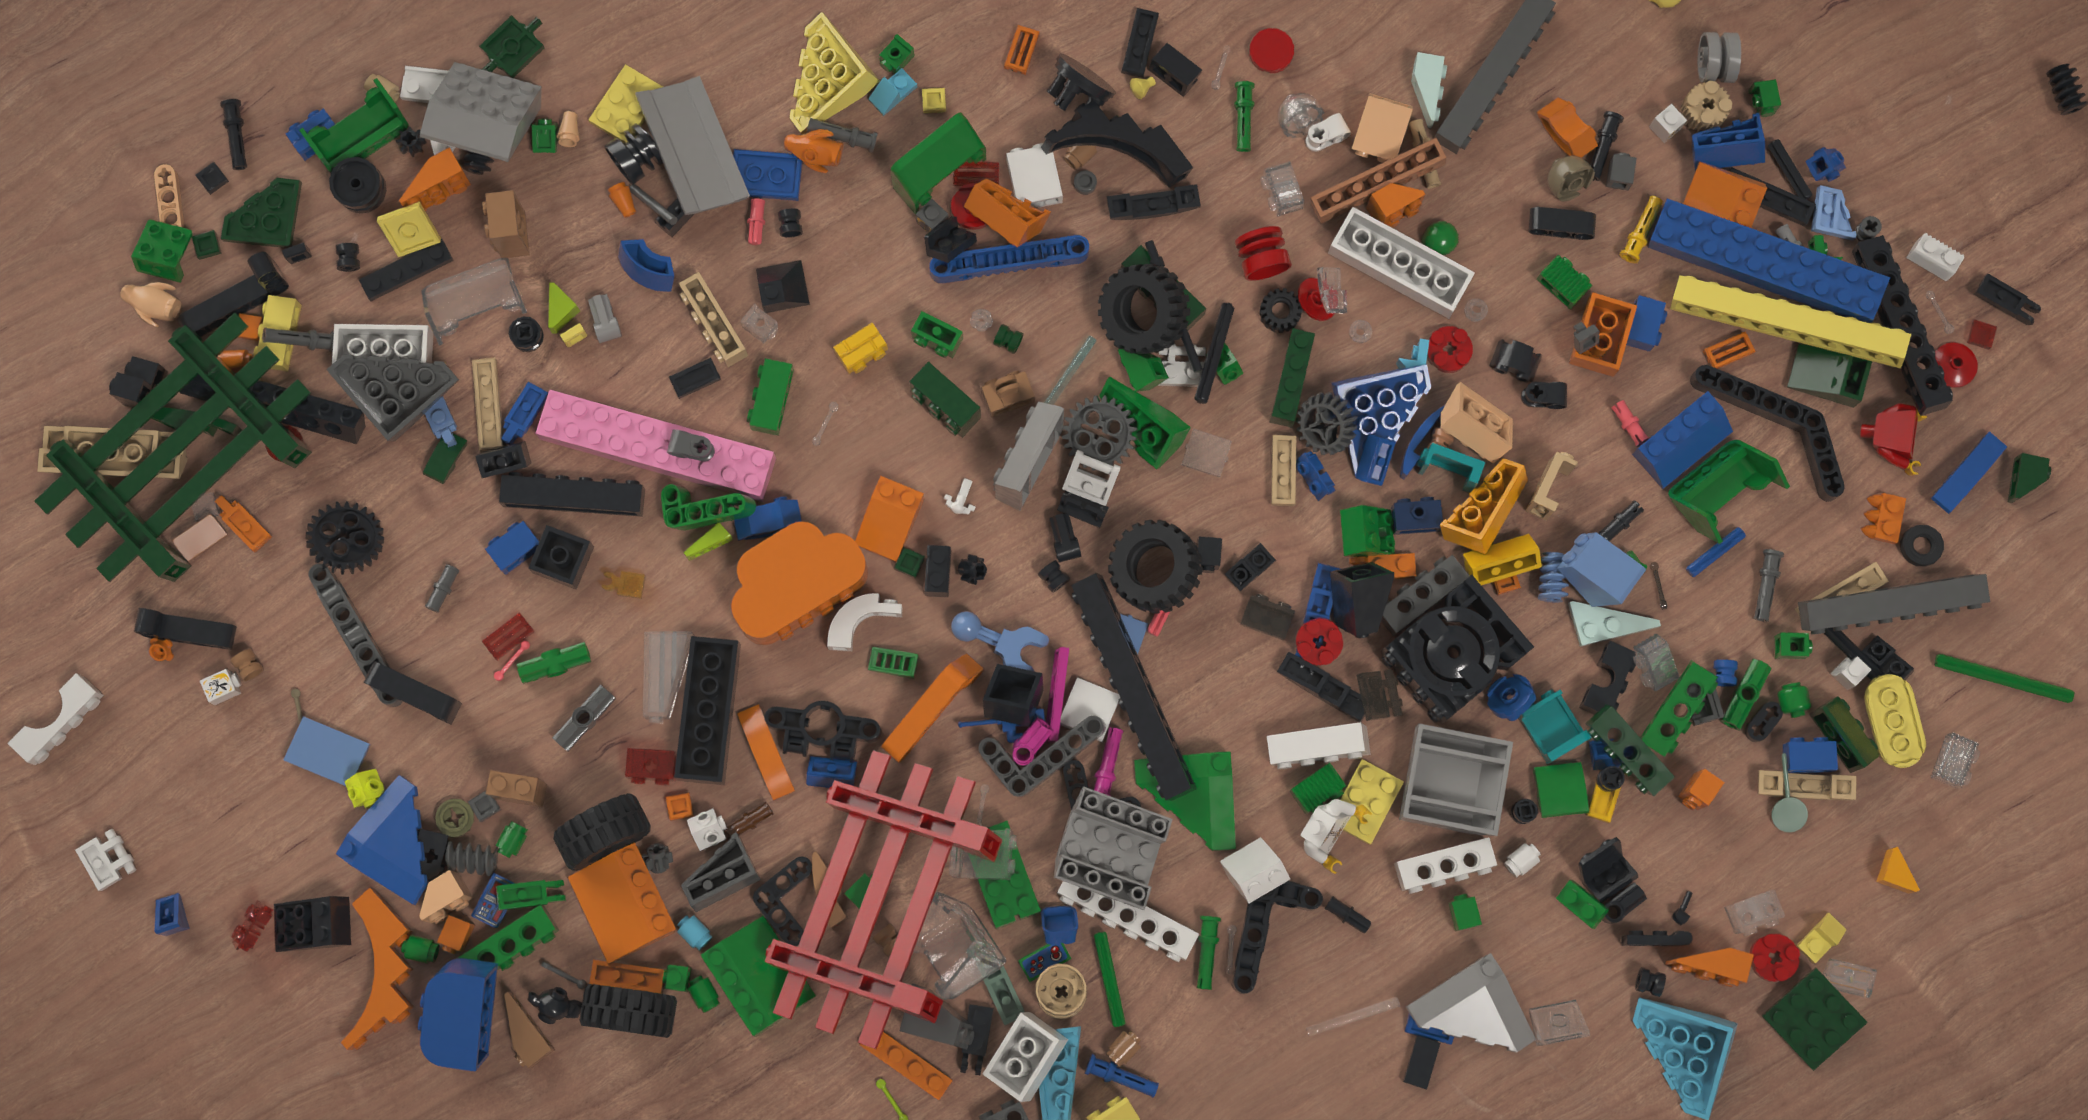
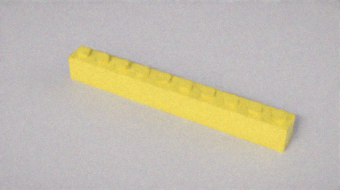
[1670,275,1911,368]

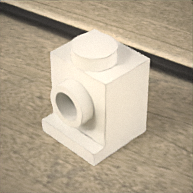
[1830,656,1871,690]

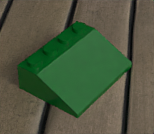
[700,916,816,1037]

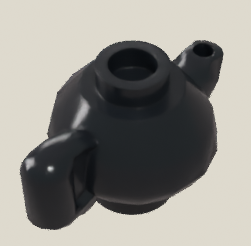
[527,987,582,1024]

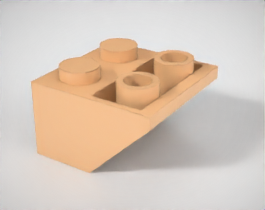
[419,870,473,924]

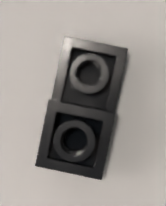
[1225,543,1277,591]
[1862,635,1914,680]

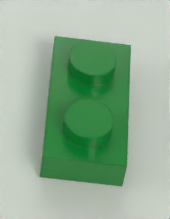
[1556,880,1609,929]

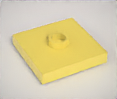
[377,202,441,257]

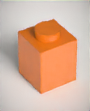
[437,915,475,954]

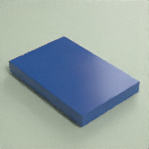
[733,149,803,201]

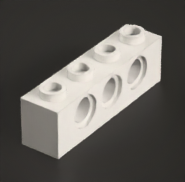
[1394,838,1497,894]

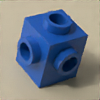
[1805,147,1846,182]

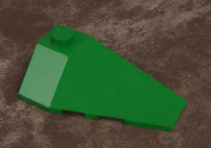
[1099,377,1191,470]

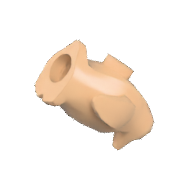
[120,282,181,327]

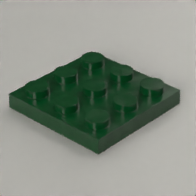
[1762,967,1868,1071]

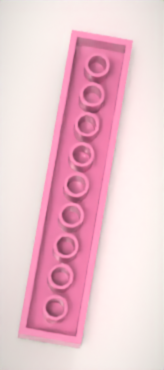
[535,390,776,502]

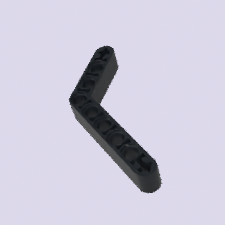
[1690,365,1845,502]

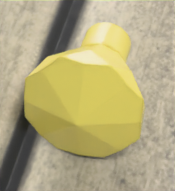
[1130,77,1156,99]

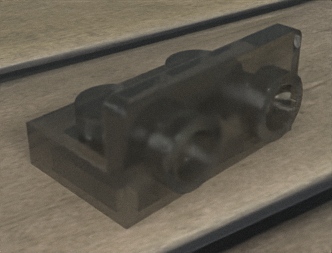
[1240,594,1295,641]

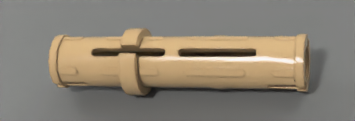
[1409,119,1441,189]

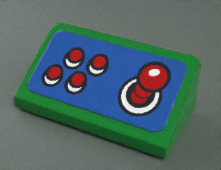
[1018,943,1071,983]

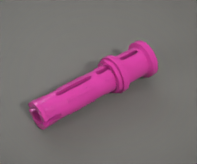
[1094,727,1123,796]

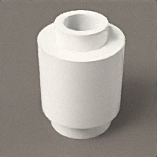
[1504,843,1541,878]

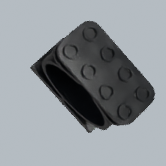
[1380,575,1534,724]

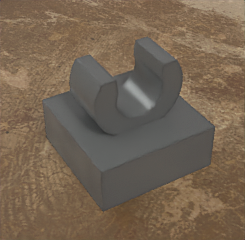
[1573,322,1599,354]

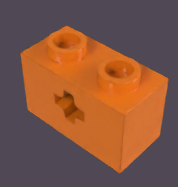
[1678,768,1725,810]

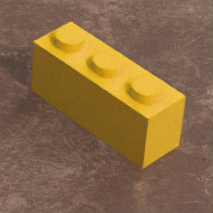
[1463,534,1542,586]

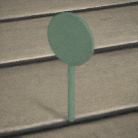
[1771,753,1808,832]

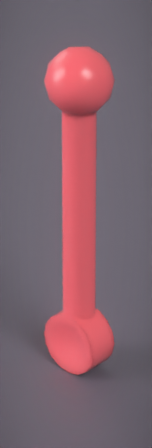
[494,641,530,681]

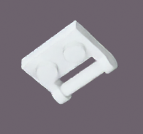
[1062,450,1121,506]

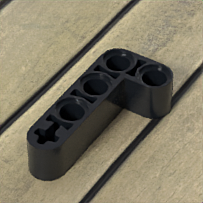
[134,608,237,650]
[363,661,462,725]

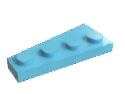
[1039,1026,1081,1120]

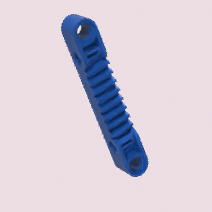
[929,235,1089,283]

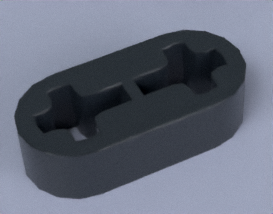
[1745,702,1783,742]

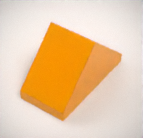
[1876,846,1920,894]

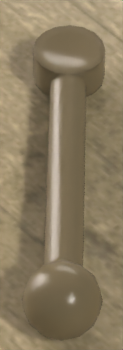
[291,689,303,725]

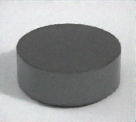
[1074,170,1097,195]

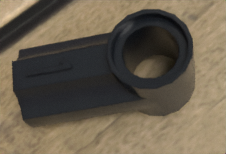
[1049,513,1081,563]
[1602,882,1647,924]

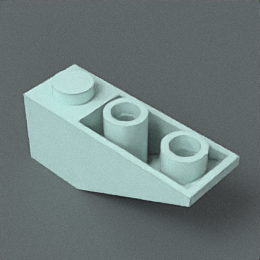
[1411,52,1447,128]

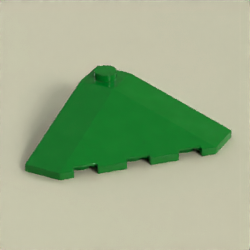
[1134,751,1236,851]

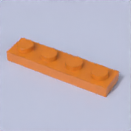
[860,1032,953,1100]

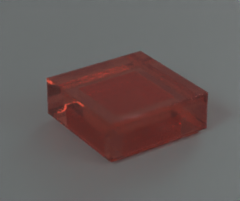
[1967,320,1997,350]

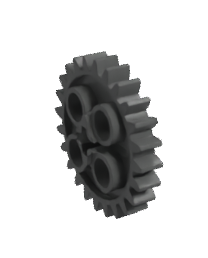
[1062,395,1138,471]

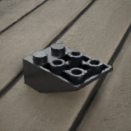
[274,896,351,952]

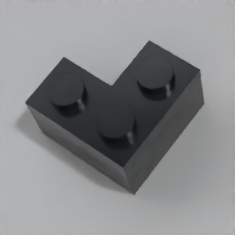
[109,356,166,408]

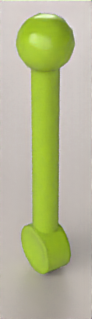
[876,1079,908,1120]

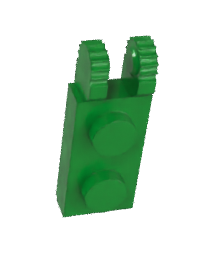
[496,880,566,911]

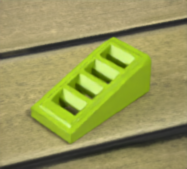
[684,523,733,561]

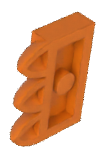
[1861,493,1906,544]

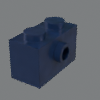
[1391,497,1443,535]

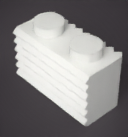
[1906,233,1964,281]

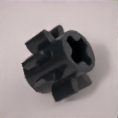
[396,126,427,157]
[958,554,987,585]

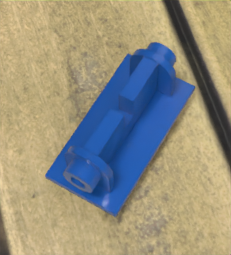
[1296,451,1336,501]

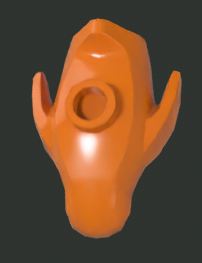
[784,129,844,173]

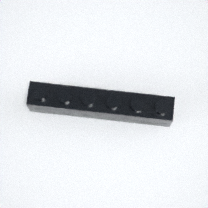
[499,472,645,517]

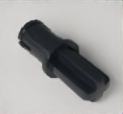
[1325,896,1371,933]

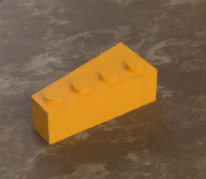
[1440,458,1528,555]

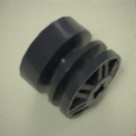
[604,123,663,185]

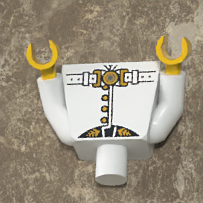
[1301,799,1372,874]

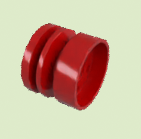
[1235,226,1292,281]

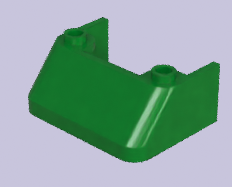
[299,78,409,173]
[890,112,986,215]
[1668,440,1790,544]

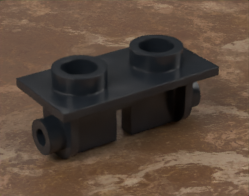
[1057,490,1109,528]

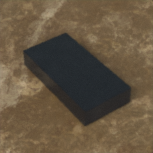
[669,358,721,399]
[1403,1035,1441,1090]

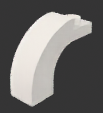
[827,593,903,651]

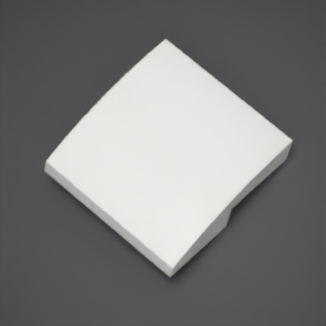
[1060,678,1120,742]

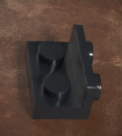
[924,216,977,263]

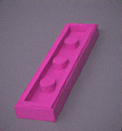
[1044,647,1069,744]

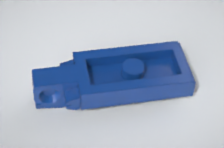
[501,382,548,445]

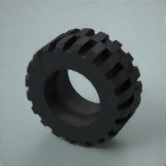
[1098,264,1190,354]
[1108,520,1203,614]
[553,793,651,871]
[579,984,677,1038]

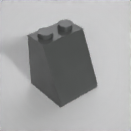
[899,983,974,1050]

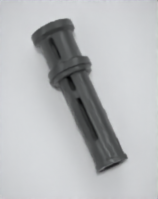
[807,118,878,153]
[262,327,334,352]
[1754,549,1784,622]

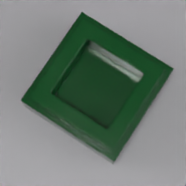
[192,230,222,260]
[894,547,925,579]

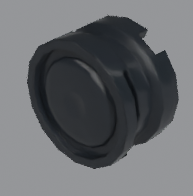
[508,316,544,352]

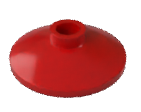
[1298,278,1337,321]
[1935,342,1978,388]

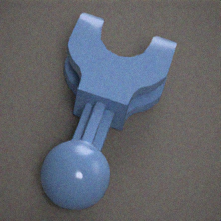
[951,611,1050,671]

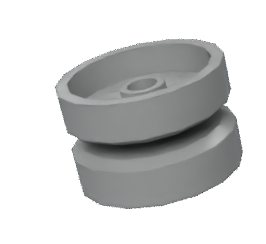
[1697,32,1741,83]

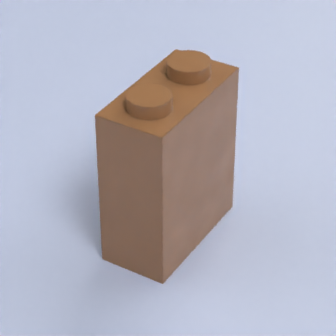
[486,770,547,808]

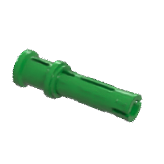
[1234,81,1255,152]
[1196,916,1221,990]

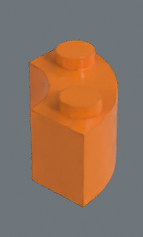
[1537,97,1598,157]

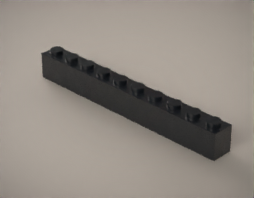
[1071,573,1197,801]

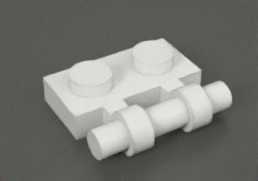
[1158,344,1206,387]
[75,829,137,891]

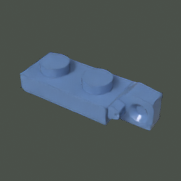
[425,396,457,448]

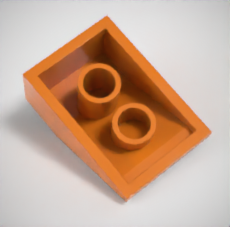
[1683,161,1767,228]
[855,476,925,562]

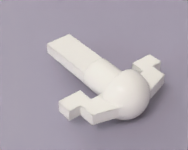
[944,478,975,515]

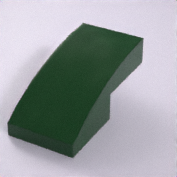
[423,434,467,484]

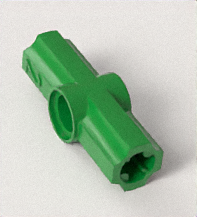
[516,642,592,684]
[1721,659,1772,731]

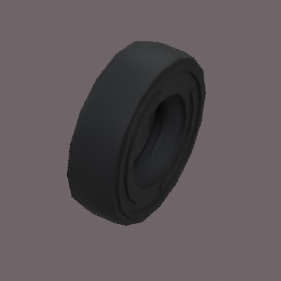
[1900,525,1944,567]

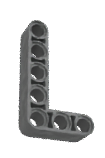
[979,716,1106,797]

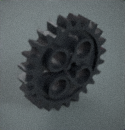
[305,501,384,575]

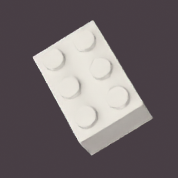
[983,1012,1069,1102]

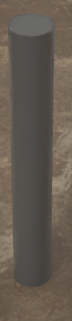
[630,184,678,225]

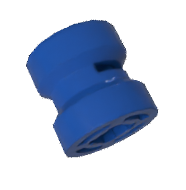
[1713,660,1738,687]

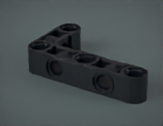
[1232,881,1323,994]

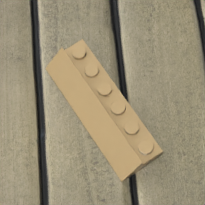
[37,426,188,479]

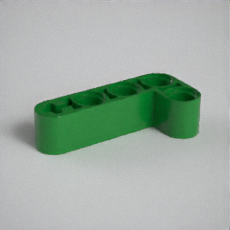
[661,484,756,531]

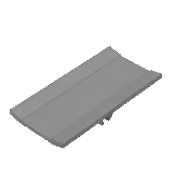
[635,76,750,215]

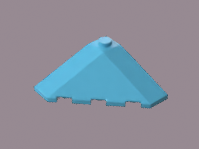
[1633,997,1738,1120]

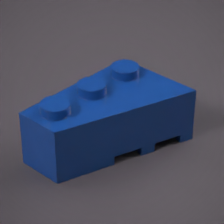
[1692,113,1765,171]

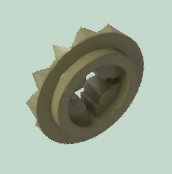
[435,799,474,837]

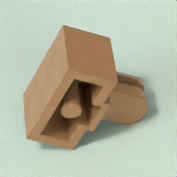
[981,371,1035,418]

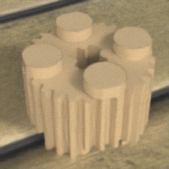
[1681,81,1732,132]

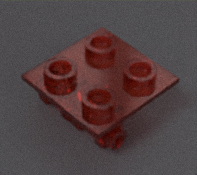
[231,900,273,952]

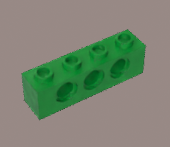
[1640,660,1718,757]
[458,905,559,971]

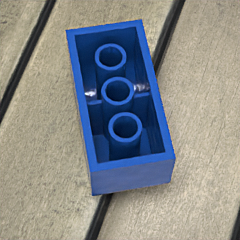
[418,958,498,1072]

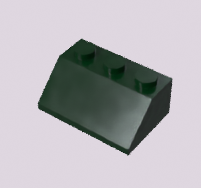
[1809,696,1880,773]

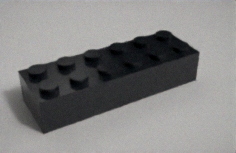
[674,636,741,785]

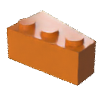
[964,178,1051,247]

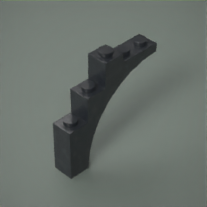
[1041,101,1193,188]

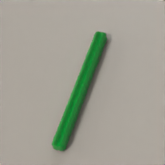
[1934,654,2075,703]

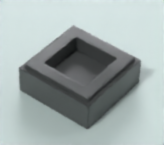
[468,791,502,822]

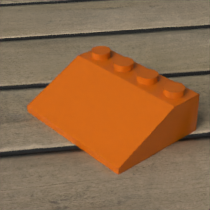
[567,843,676,964]

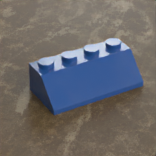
[1632,391,1733,489]

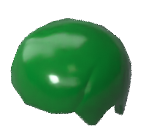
[1421,221,1459,255]

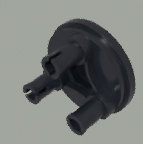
[1046,53,1116,111]

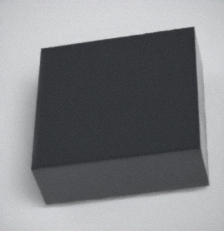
[195,162,229,195]
[282,243,312,264]

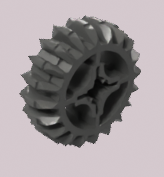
[1295,392,1358,455]

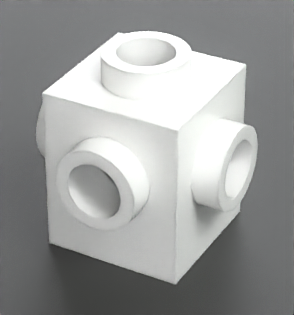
[687,809,727,851]

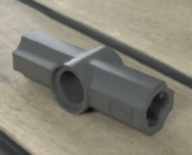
[552,685,616,752]

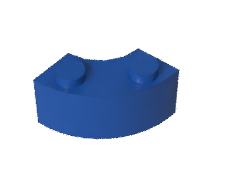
[618,239,674,292]
[734,497,802,541]

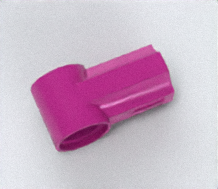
[1013,717,1053,765]

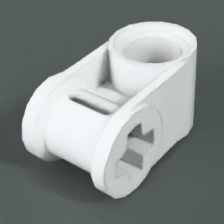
[1305,113,1351,152]

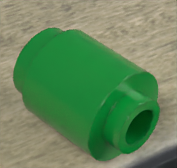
[495,821,528,858]
[401,935,440,964]
[687,975,720,1013]

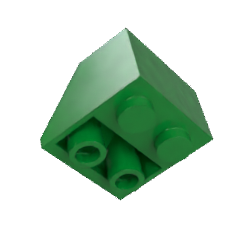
[1340,505,1395,557]

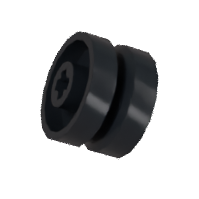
[329,157,387,214]

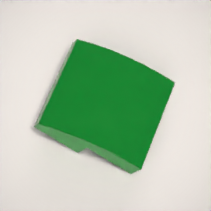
[1533,762,1589,818]

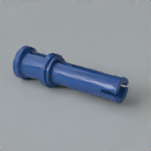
[1084,1054,1159,1098]

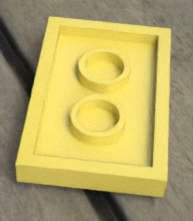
[588,64,663,144]
[1340,759,1404,845]

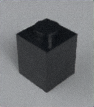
[1197,536,1222,573]

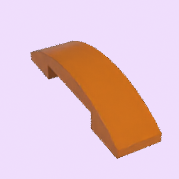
[737,704,795,801]

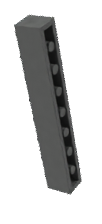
[1435,0,1556,155]
[1798,574,1990,634]

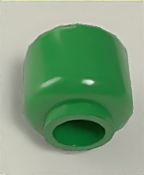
[1777,682,1812,718]

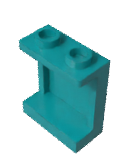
[1416,443,1485,493]
[1519,689,1592,764]

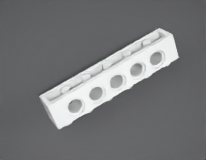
[1057,881,1199,962]

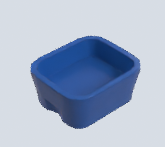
[1041,906,1078,945]

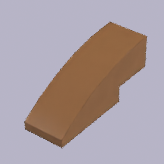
[812,851,848,929]

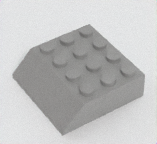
[420,62,542,162]
[993,402,1064,511]
[1399,724,1513,836]

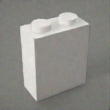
[1006,143,1063,208]
[1220,837,1290,903]

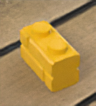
[833,323,888,374]

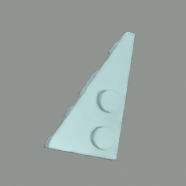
[1568,601,1661,647]

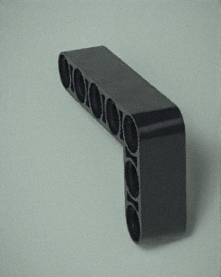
[177,252,289,337]

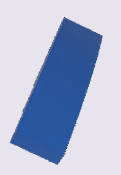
[1931,431,2007,514]
[1295,562,1341,658]

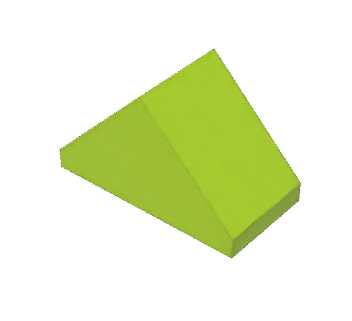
[548,283,580,334]

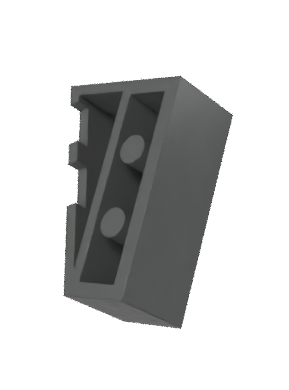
[681,832,761,912]

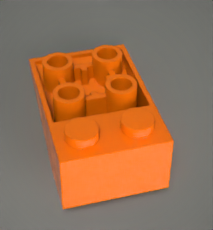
[399,147,471,212]
[1665,948,1754,988]

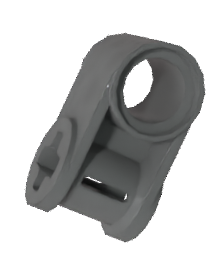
[667,429,715,461]

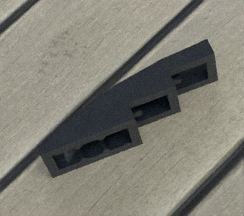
[1277,652,1373,722]

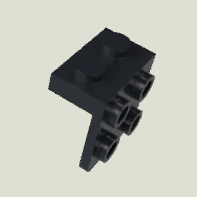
[1578,837,1639,903]

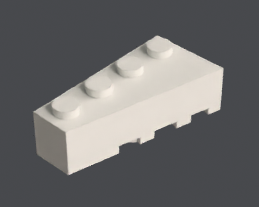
[1267,722,1371,769]

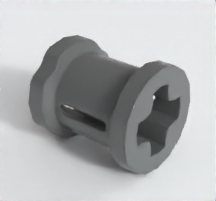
[1856,216,1882,241]

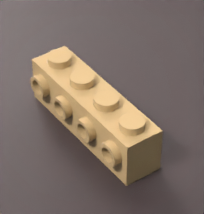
[679,272,748,367]

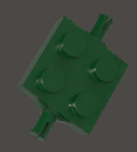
[479,15,545,78]

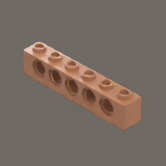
[1311,138,1446,224]

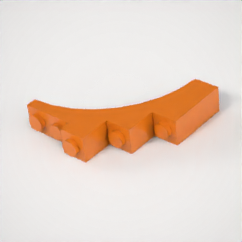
[341,888,414,1050]

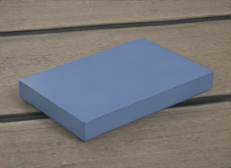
[283,716,371,786]

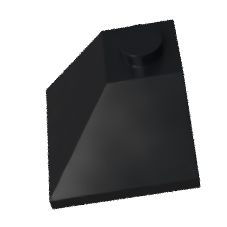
[756,260,810,313]

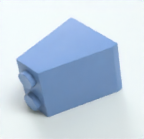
[1557,532,1646,607]

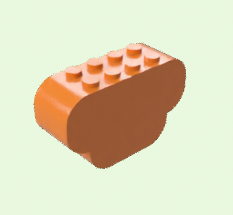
[731,522,868,645]

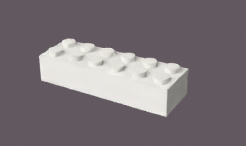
[1328,207,1475,319]

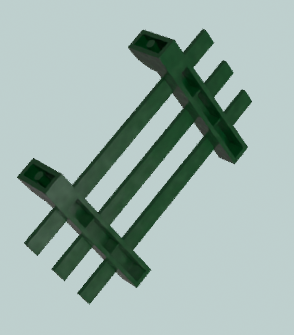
[34,313,312,582]

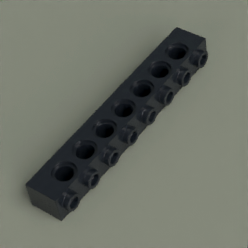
[1852,235,1953,416]
[180,373,366,444]

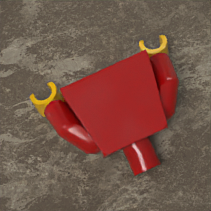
[1860,403,1927,476]

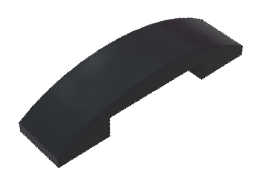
[1107,184,1201,220]

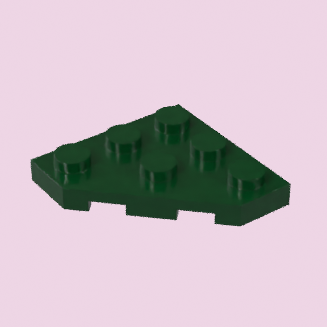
[221,178,302,248]

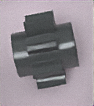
[642,843,673,874]

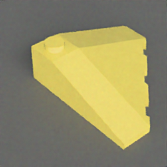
[789,12,880,134]

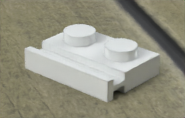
[400,66,448,103]

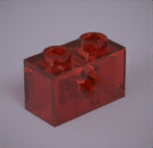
[625,748,677,786]

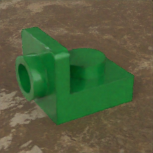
[532,118,558,153]
[1206,343,1243,385]

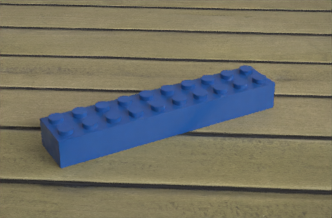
[1648,198,1890,323]

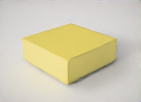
[922,88,946,113]
[560,323,587,347]

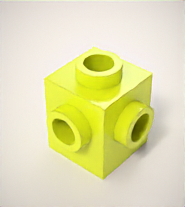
[344,769,384,809]

